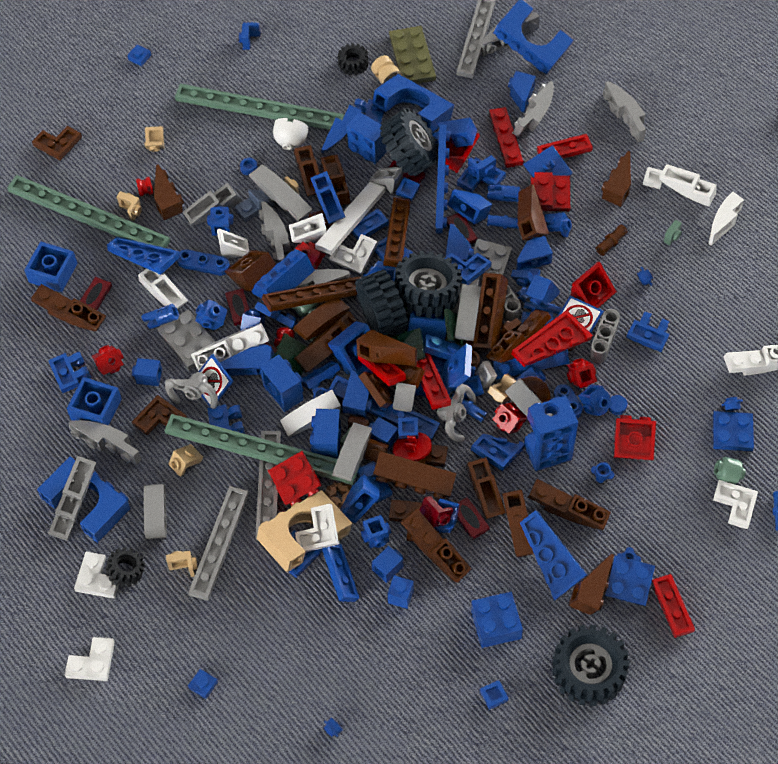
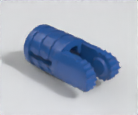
[487,185,520,203]
[141,304,179,329]

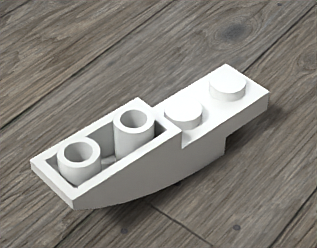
[191,323,269,371]
[724,345,778,376]

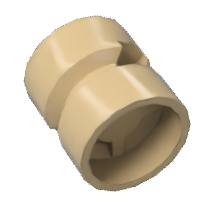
[371,55,402,84]

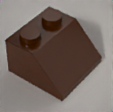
[225,250,276,292]

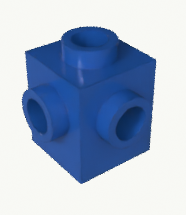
[207,206,234,236]
[195,299,228,331]
[578,384,613,416]
[361,515,391,549]

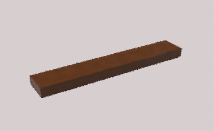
[383,197,411,267]
[262,276,361,312]

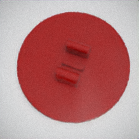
[393,432,432,462]

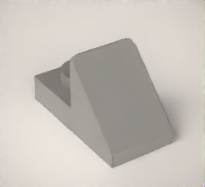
[369,167,404,195]
[393,383,416,412]

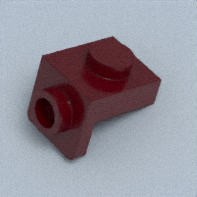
[419,496,453,528]

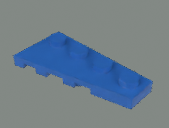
[107,237,180,275]
[520,510,587,601]

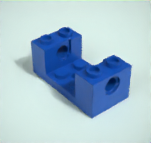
[524,396,578,472]

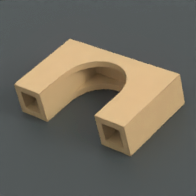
[257,490,352,572]

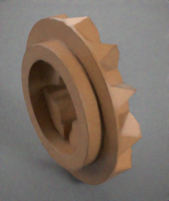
[324,482,351,509]

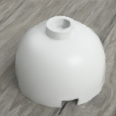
[273,118,308,150]

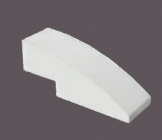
[659,164,717,206]
[708,192,744,246]
[138,268,188,309]
[280,390,341,438]

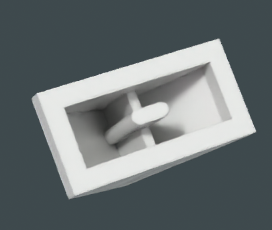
[289,213,327,243]
[217,229,249,259]

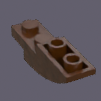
[31,284,106,331]
[486,309,551,363]
[295,311,358,373]
[528,479,611,530]
[401,508,471,583]

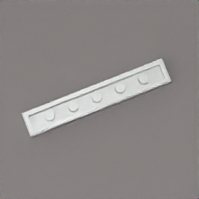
[315,182,386,255]

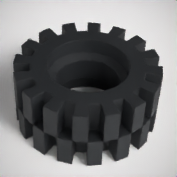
[338,43,368,75]
[106,547,145,587]

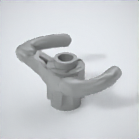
[165,372,218,409]
[437,384,477,442]

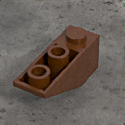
[601,151,631,207]
[154,164,184,220]
[517,184,549,241]
[356,329,417,366]
[502,489,534,558]
[568,554,614,615]

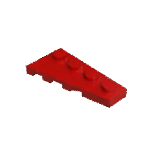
[511,310,593,367]

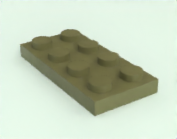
[389,26,436,84]

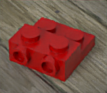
[530,172,570,211]
[614,415,656,461]
[267,451,322,507]

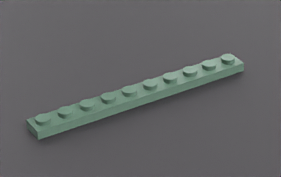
[175,84,345,130]
[7,175,170,248]
[165,414,359,485]

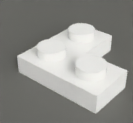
[329,234,378,275]
[713,480,758,529]
[295,504,339,552]
[74,552,119,599]
[65,637,115,681]

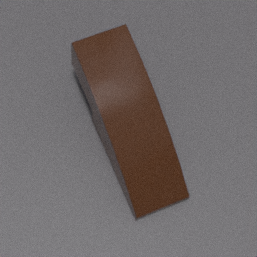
[294,145,320,197]
[320,154,351,205]
[293,299,350,340]
[466,457,506,519]

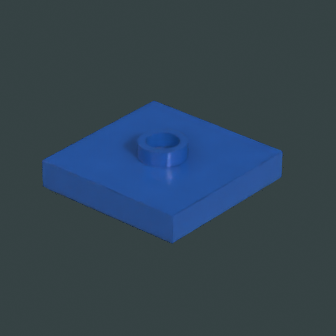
[443,343,472,394]

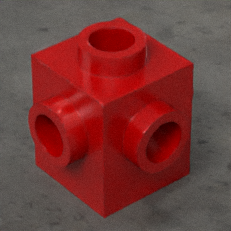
[296,241,326,270]
[92,345,124,375]
[567,358,597,388]
[492,403,527,434]

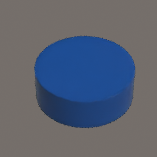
[240,158,258,176]
[608,395,628,415]

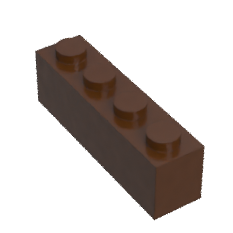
[473,273,508,352]
[372,451,457,500]

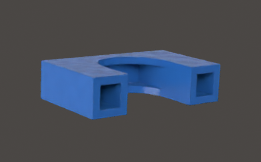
[493,0,574,75]
[372,74,454,133]
[37,456,131,543]

